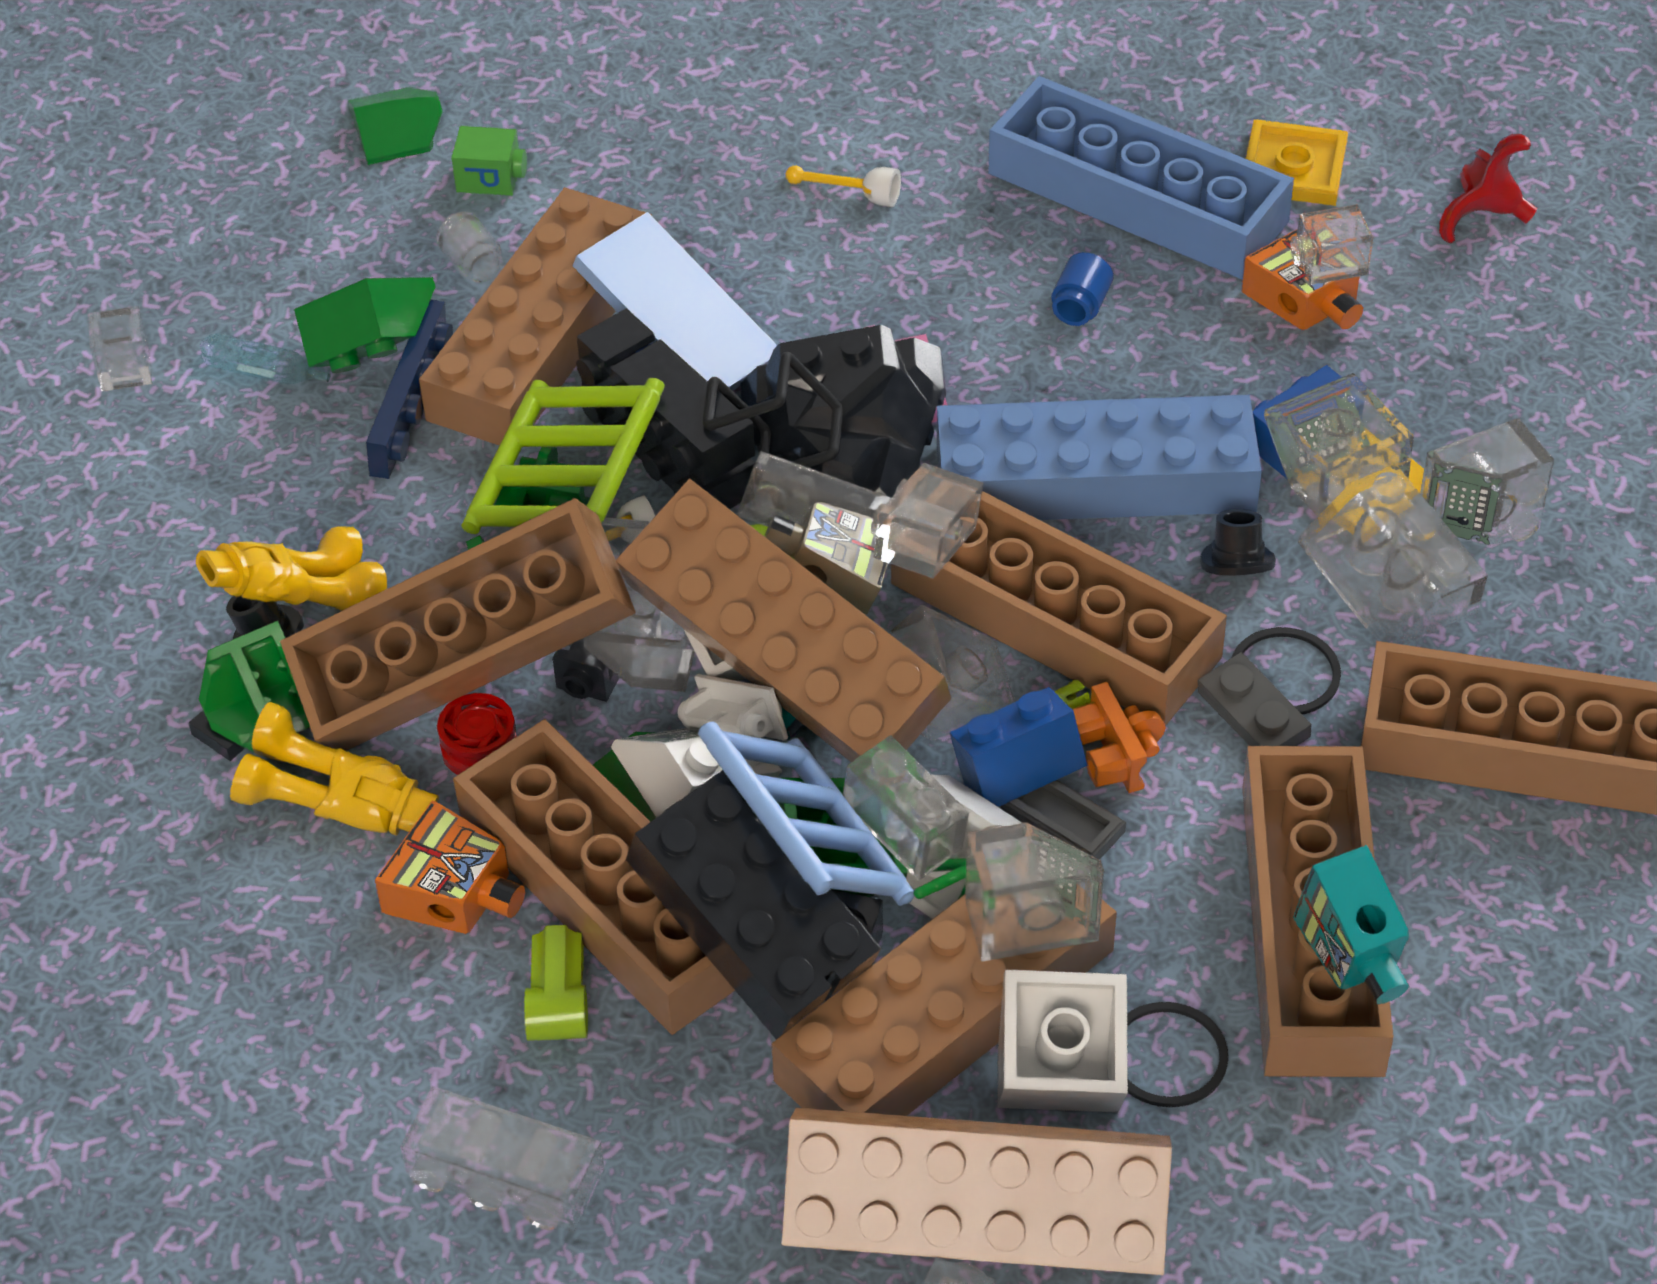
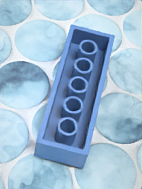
[988,76,1294,279]
[937,395,1262,520]

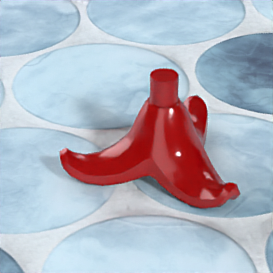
[1439,134,1538,244]

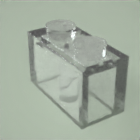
[871,463,983,579]
[843,735,969,881]

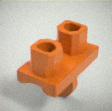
[1072,682,1166,793]

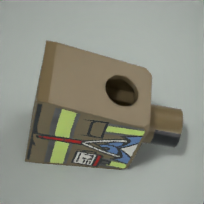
[764,502,897,615]

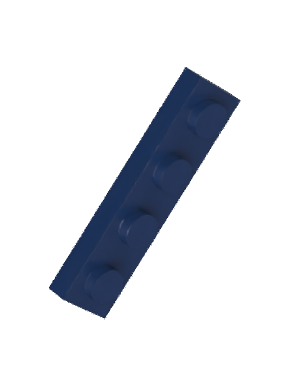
[366,299,453,479]

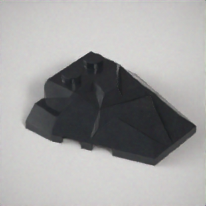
[741,325,946,526]

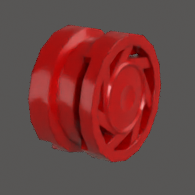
[437,693,517,775]

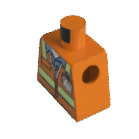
[1242,218,1363,330]
[375,800,525,934]

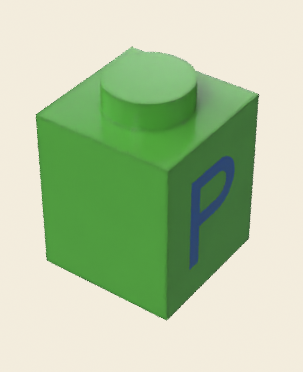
[451,126,527,196]

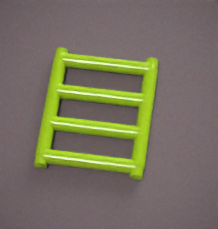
[461,378,665,534]

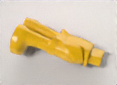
[196,526,387,611]
[230,702,439,836]

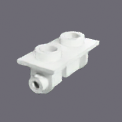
[678,674,788,741]

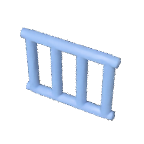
[698,721,914,906]

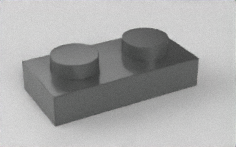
[1198,652,1312,746]

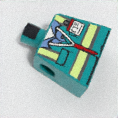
[1293,845,1409,1004]

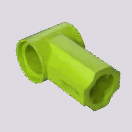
[524,925,588,1041]

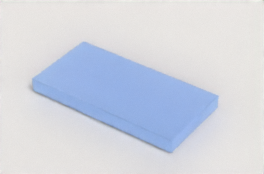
[572,212,777,391]

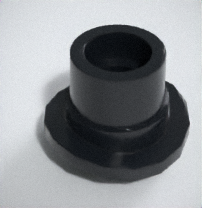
[1200,509,1276,576]
[226,596,304,639]

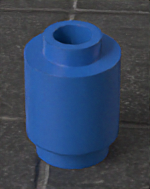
[1051,252,1114,326]

